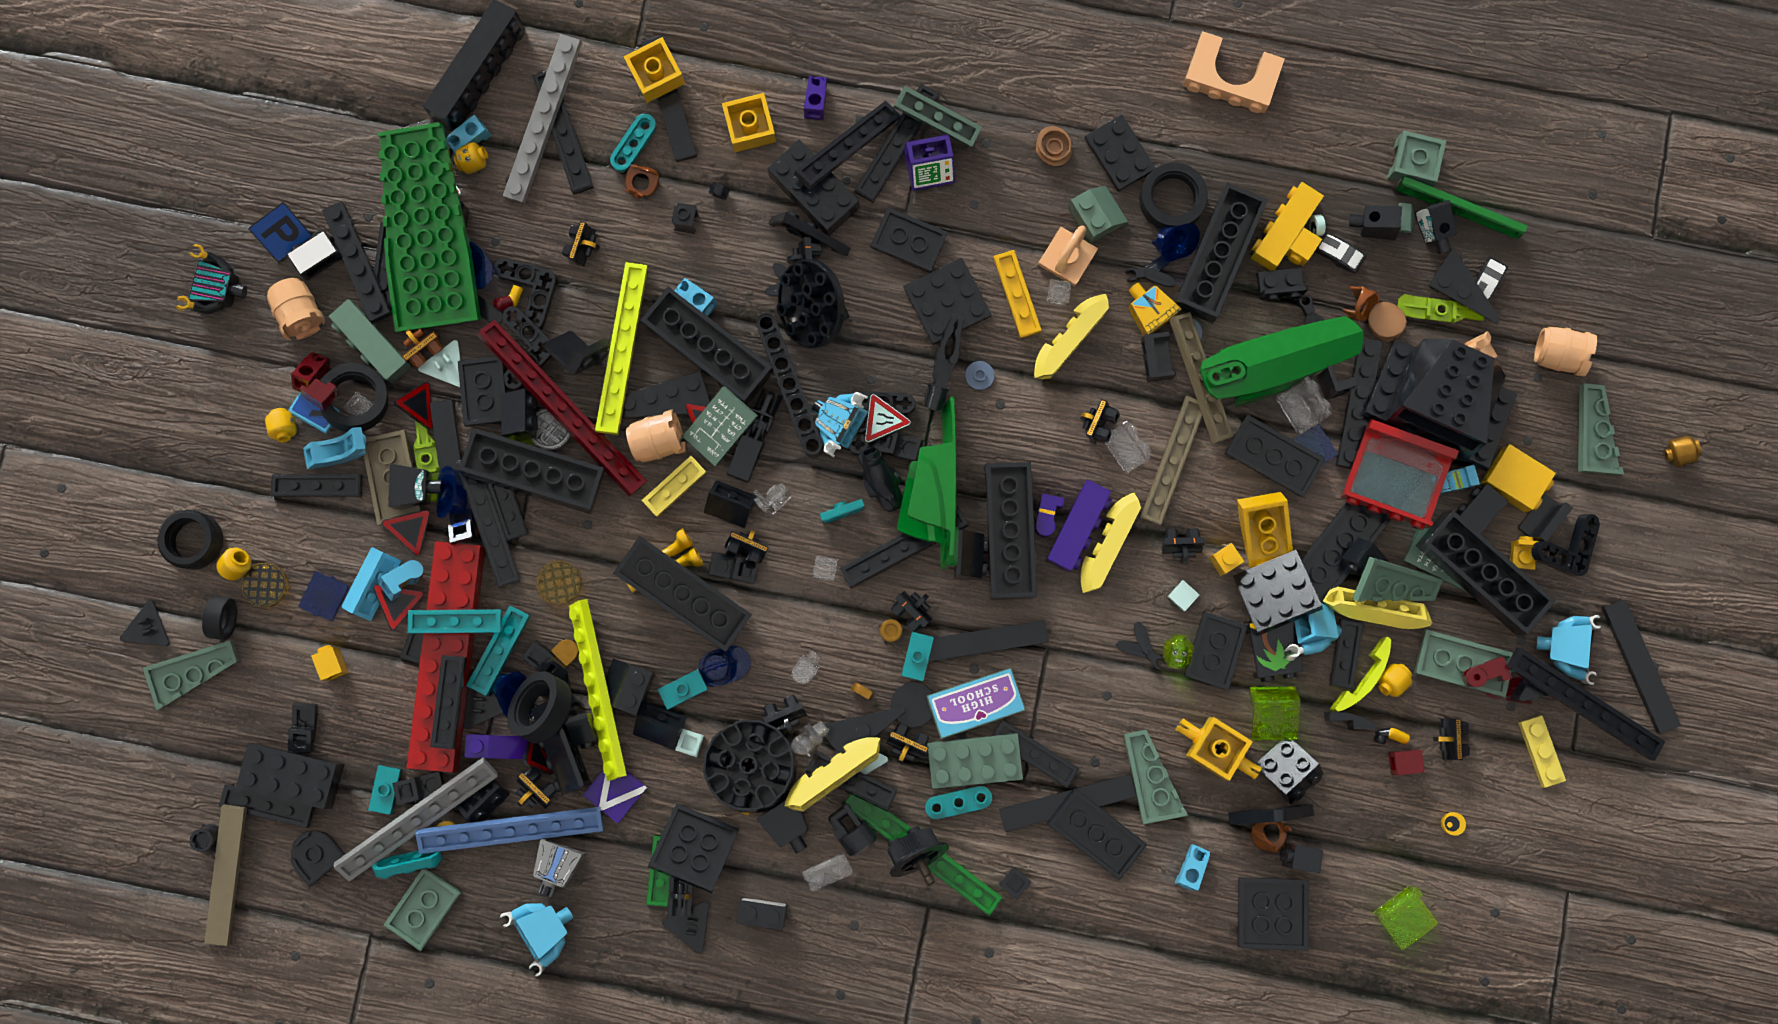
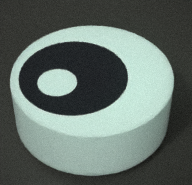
[1309,214,1326,237]

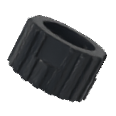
[709,182,730,200]

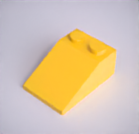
[1237,492,1293,569]

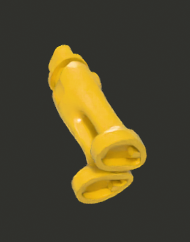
[627,529,704,593]

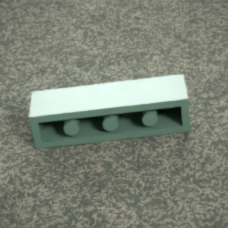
[893,86,982,148]
[329,299,412,384]

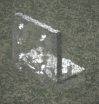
[1276,377,1332,435]

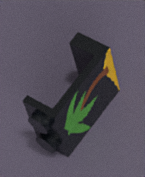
[1246,621,1303,682]

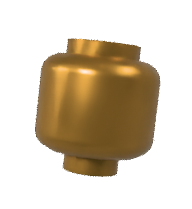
[1664,436,1702,467]

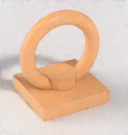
[1038,225,1098,287]

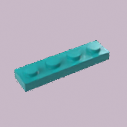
[466,605,531,696]
[408,609,502,634]

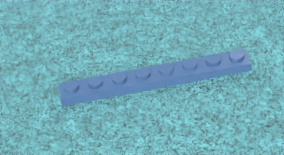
[415,807,604,854]

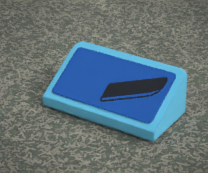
[288,392,340,434]

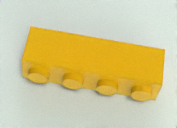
[1251,182,1324,271]

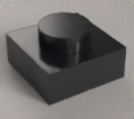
[999,866,1031,899]

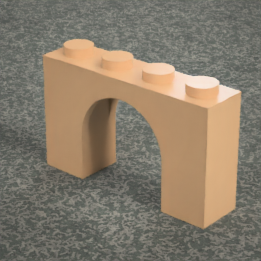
[1183,31,1284,113]

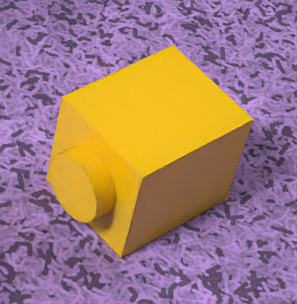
[1285,228,1322,266]
[1209,543,1244,576]
[311,645,349,682]

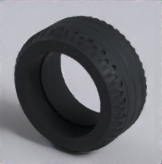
[157,510,223,570]

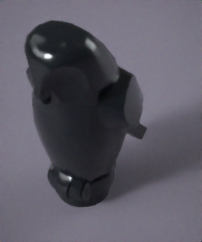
[858,446,903,512]

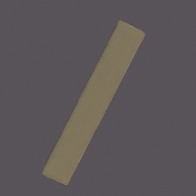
[1169,312,1234,444]
[1139,396,1202,526]
[204,805,247,946]

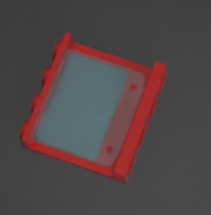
[1341,419,1459,530]

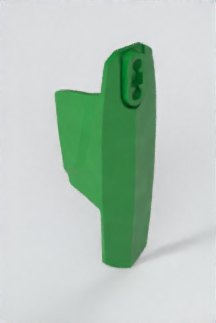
[1200,316,1363,408]
[897,396,959,570]

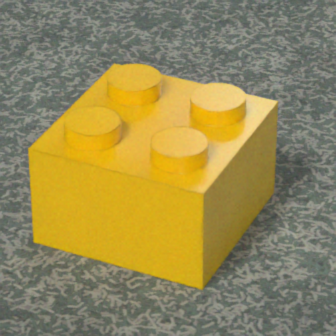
[624,37,685,103]
[722,93,776,153]

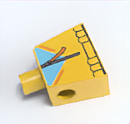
[1128,282,1181,335]

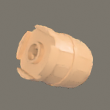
[267,278,325,340]
[1534,327,1597,377]
[626,409,686,462]

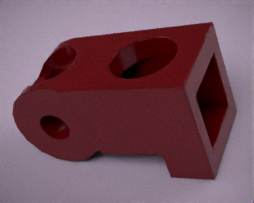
[291,352,331,392]
[1462,657,1512,688]

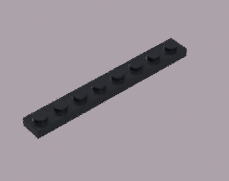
[1506,647,1665,761]

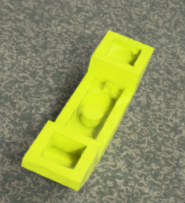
[1329,637,1391,712]

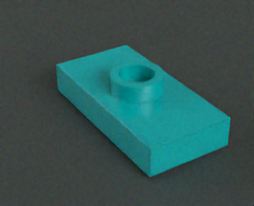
[820,499,865,525]
[901,632,934,681]
[657,669,709,710]
[368,765,402,815]

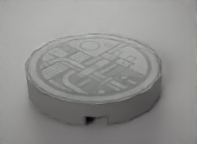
[531,408,572,451]

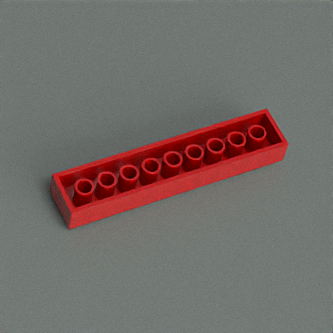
[407,541,485,773]

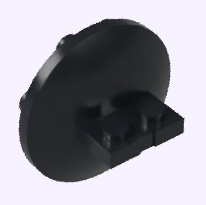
[776,259,850,348]

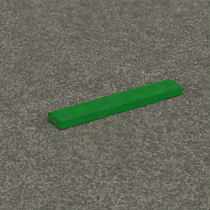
[1396,176,1528,239]

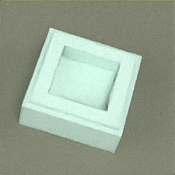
[1167,580,1199,612]
[675,729,704,757]

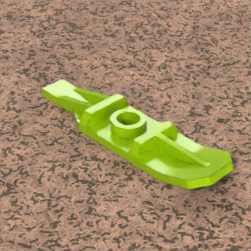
[1397,294,1484,323]
[413,421,444,502]

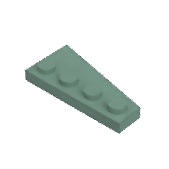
[1578,383,1624,476]
[1352,557,1443,602]
[142,640,240,711]
[1123,730,1188,824]

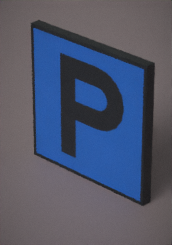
[248,201,312,262]

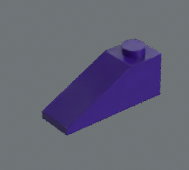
[465,734,528,759]

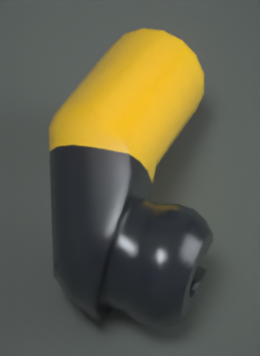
[1374,728,1410,745]

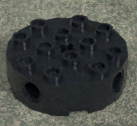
[703,719,797,814]

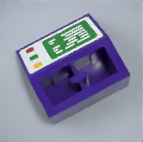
[903,135,955,191]

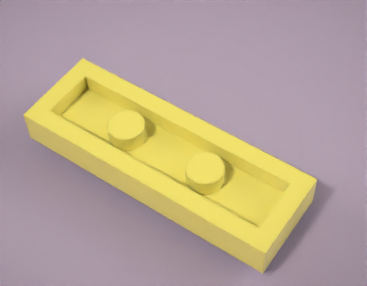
[642,456,707,518]
[1518,715,1566,788]

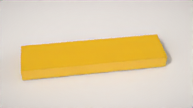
[993,250,1042,339]

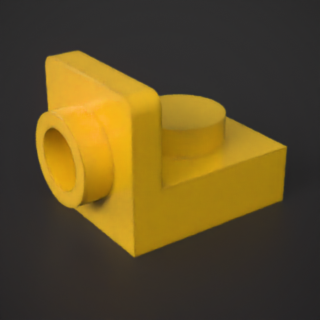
[1510,536,1539,571]

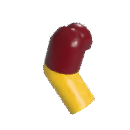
[493,285,524,311]

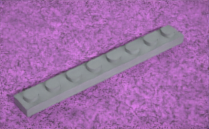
[503,34,582,204]
[334,757,498,881]

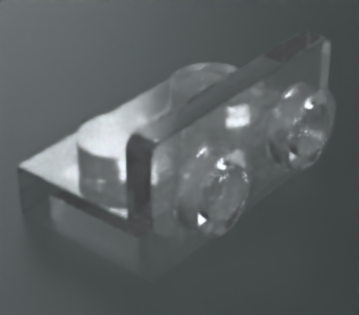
[1105,420,1151,475]
[753,483,792,515]
[802,852,853,891]

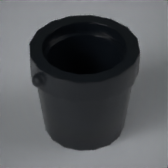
[189,824,219,854]

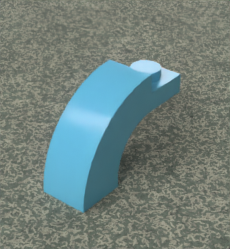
[303,427,366,469]

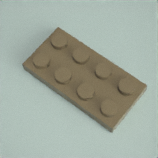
[364,430,422,526]

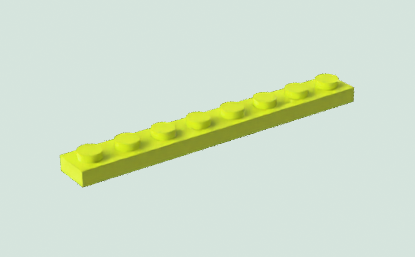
[595,262,648,435]
[569,599,627,781]

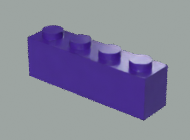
[1046,479,1112,573]

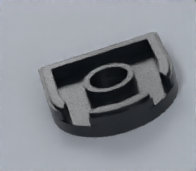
[291,831,345,887]

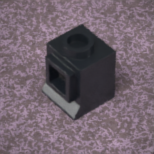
[672,203,699,234]

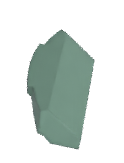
[1399,203,1414,233]

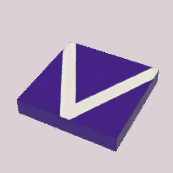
[583,769,648,824]

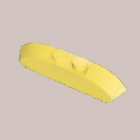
[1034,294,1109,380]
[1081,493,1141,593]
[1323,587,1432,629]
[784,738,880,812]

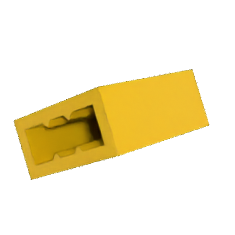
[1480,444,1556,513]

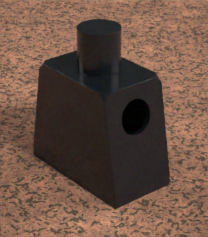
[1349,206,1402,241]
[757,802,809,854]

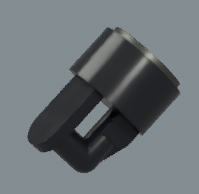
[828,801,877,857]

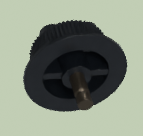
[887,826,949,886]

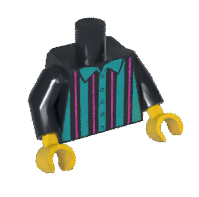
[176,244,247,314]

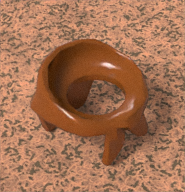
[625,164,659,199]
[1343,286,1379,322]
[1251,821,1292,853]

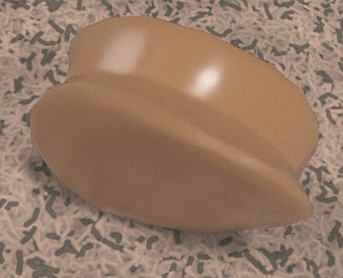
[1036,126,1072,166]
[1368,302,1407,342]

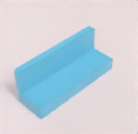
[342,547,401,621]

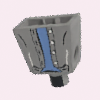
[533,838,585,897]

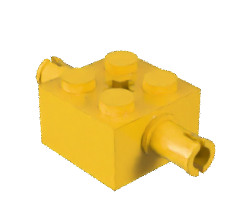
[1176,717,1262,781]

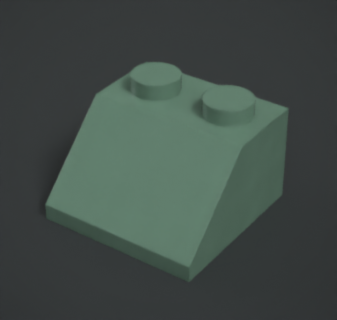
[1068,186,1128,244]

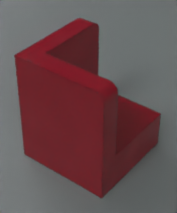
[300,379,338,411]
[1388,750,1425,775]

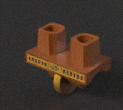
[402,329,443,368]

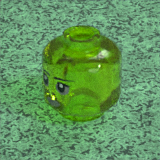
[1163,634,1194,669]

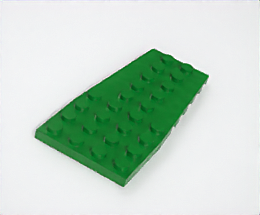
[377,122,481,332]

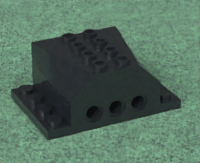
[1363,338,1517,471]

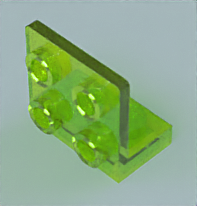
[1249,687,1301,740]
[1373,885,1438,950]

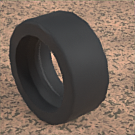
[202,596,237,640]

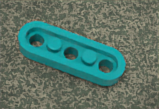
[610,114,657,173]
[925,786,992,819]
[372,850,443,879]

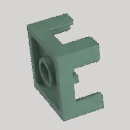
[1387,131,1446,187]

